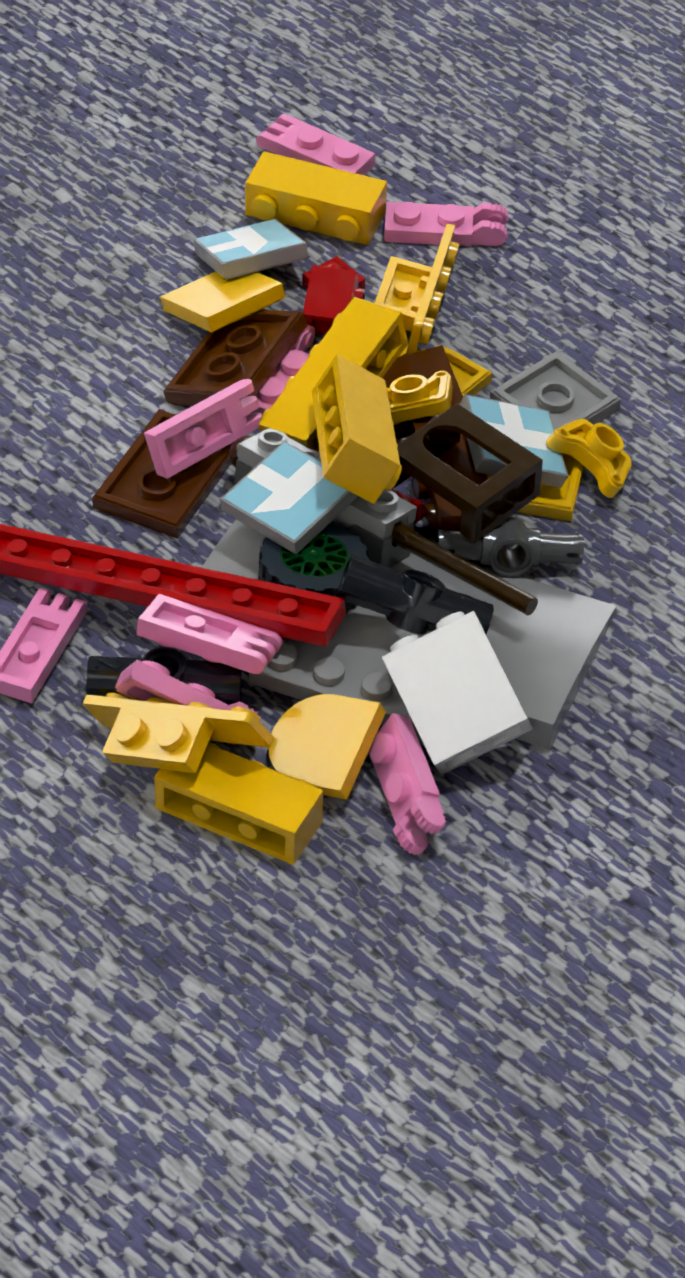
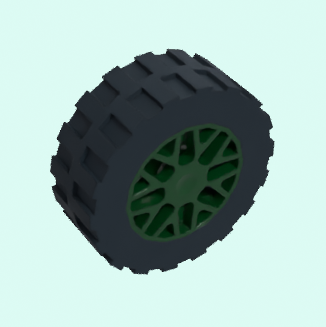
[258,522,369,614]

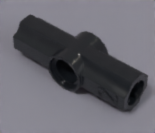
[336,554,494,634]
[86,647,242,705]

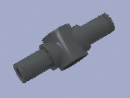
[435,516,584,578]

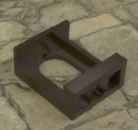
[393,403,543,543]

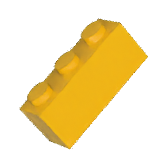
[245,151,387,245]
[154,742,324,865]

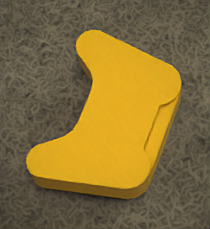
[387,371,453,425]
[546,418,632,498]

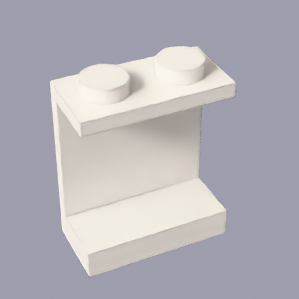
[382,611,533,774]

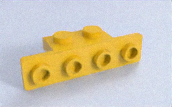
[374,224,460,355]
[82,693,274,773]

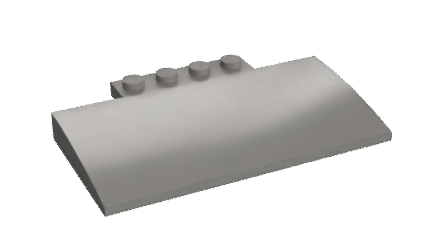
[202,519,617,750]

